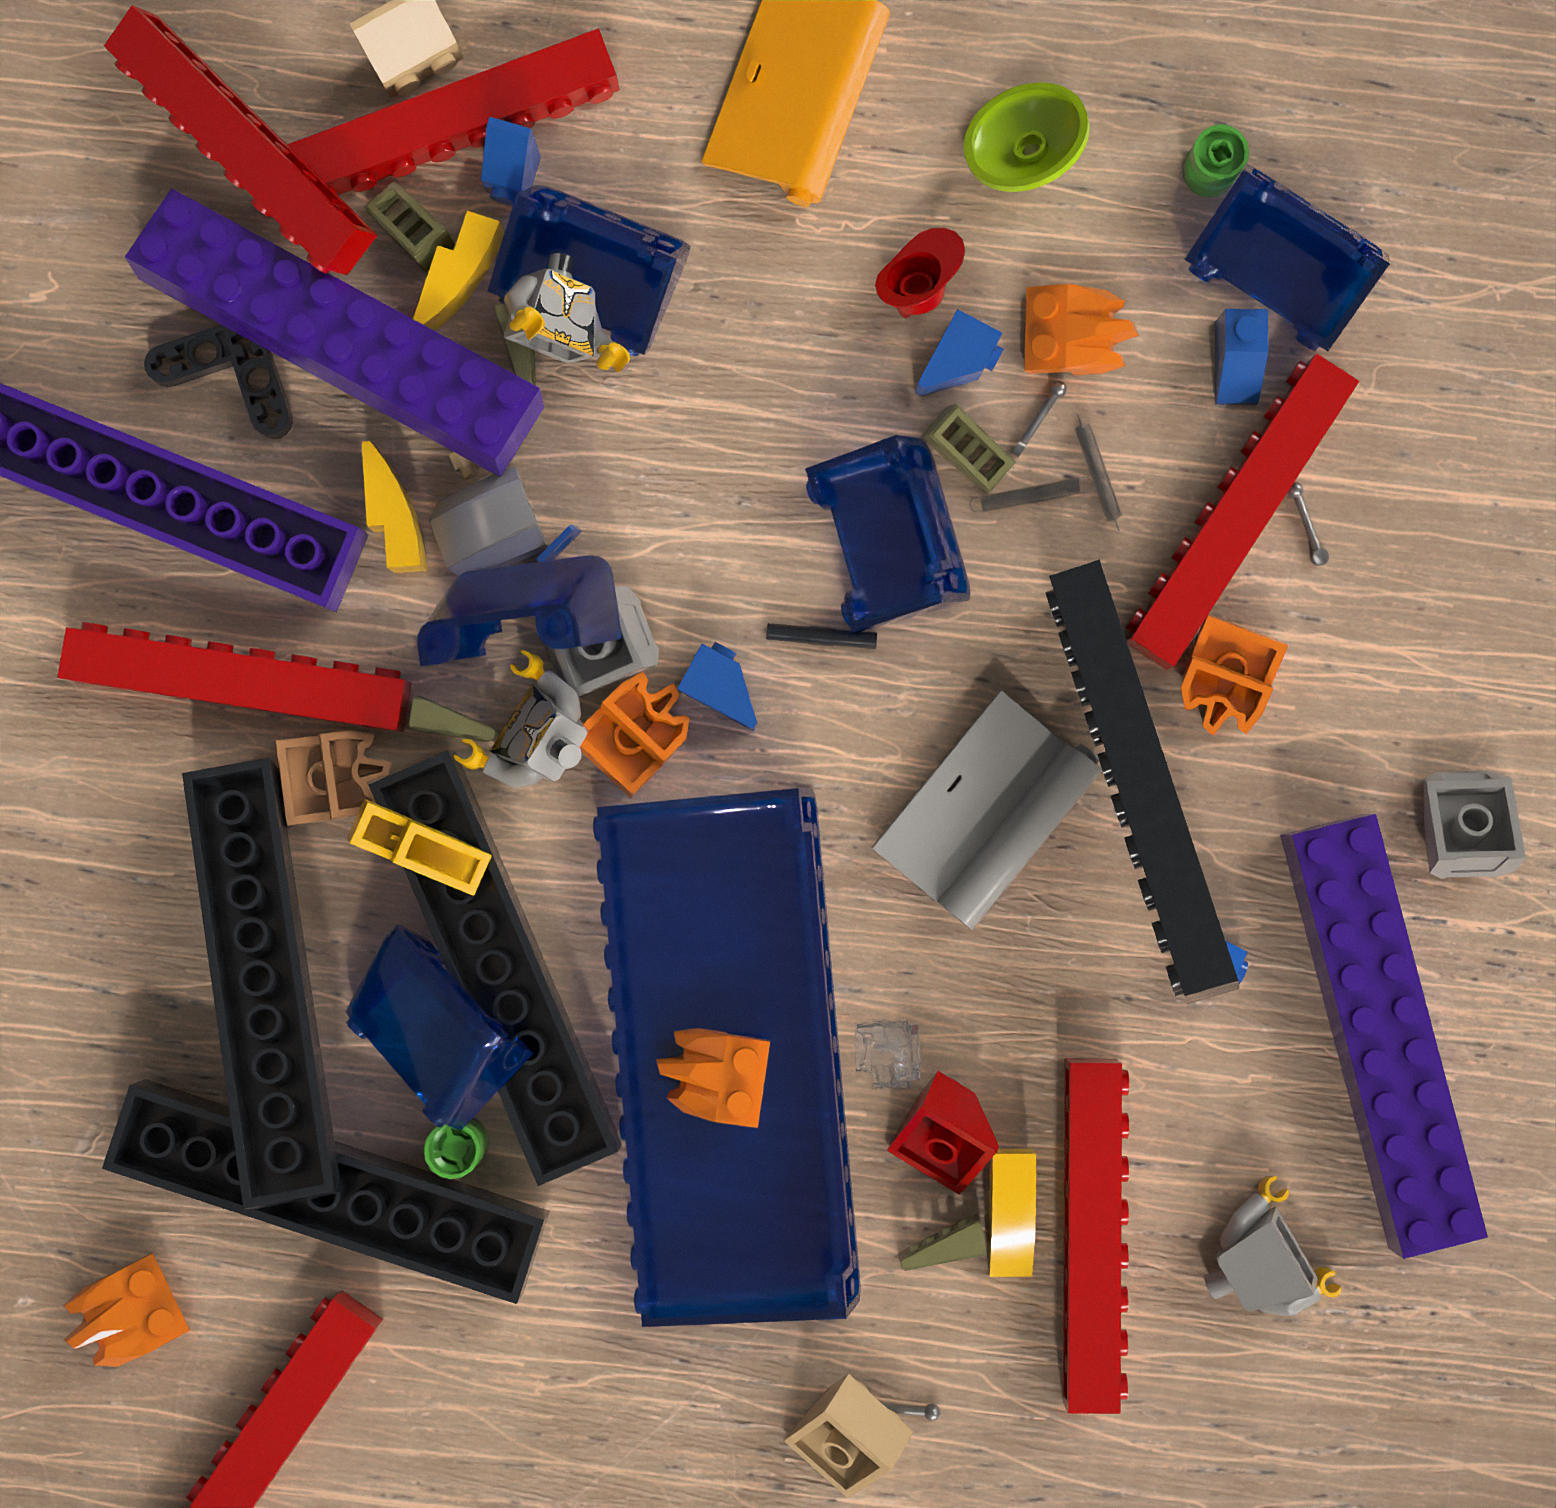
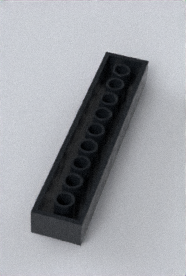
[1045,559,1239,1004]
[369,750,622,1186]
[182,758,342,1210]
[102,1079,550,1304]

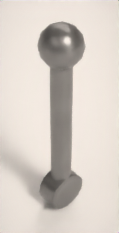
[1012,381,1067,458]
[1287,481,1329,566]
[882,1403,941,1421]

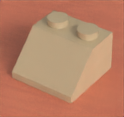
[349,0,463,98]
[784,1374,913,1498]

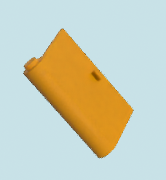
[701,0,890,207]

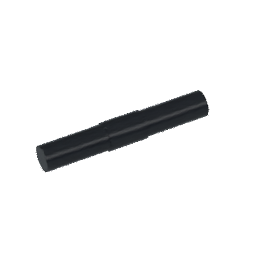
[766,623,877,649]

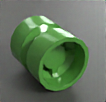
[1182,124,1249,198]
[424,1114,489,1179]

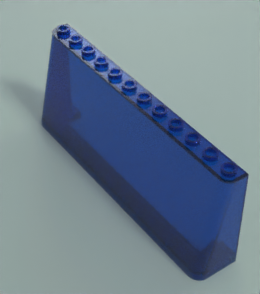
[593,788,861,1327]

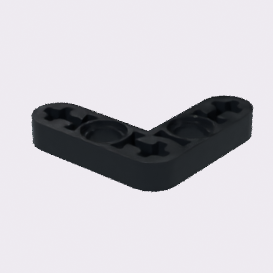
[144,325,293,439]

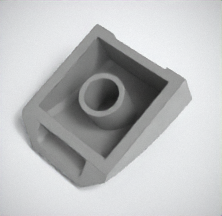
[429,466,548,581]
[540,586,659,696]
[1424,771,1526,879]

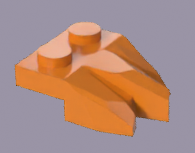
[1024,284,1139,375]
[1181,614,1288,736]
[579,672,690,799]
[656,1028,770,1128]
[63,1253,190,1367]

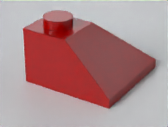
[887,1071,999,1195]

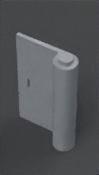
[871,690,1101,930]

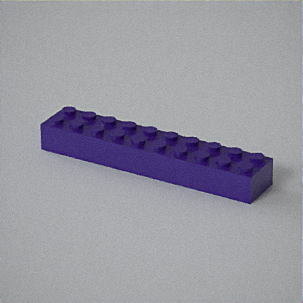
[125,188,544,477]
[0,383,369,613]
[1280,814,1488,1259]

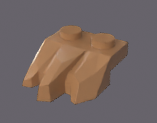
[275,730,392,826]

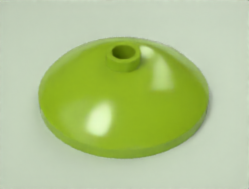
[963,82,1090,192]

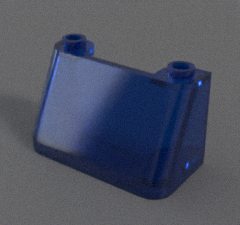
[1184,164,1390,352]
[487,185,691,356]
[805,435,971,632]
[417,555,622,667]
[345,924,533,1131]

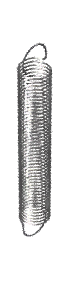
[1074,414,1122,531]
[970,477,1093,512]

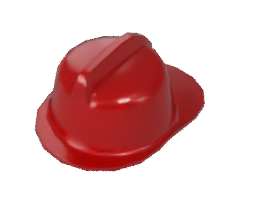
[875,227,966,319]

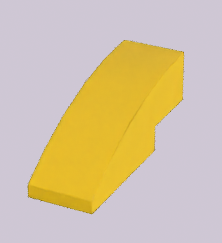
[413,211,505,331]
[362,441,428,573]
[347,799,492,896]
[988,1148,1036,1277]

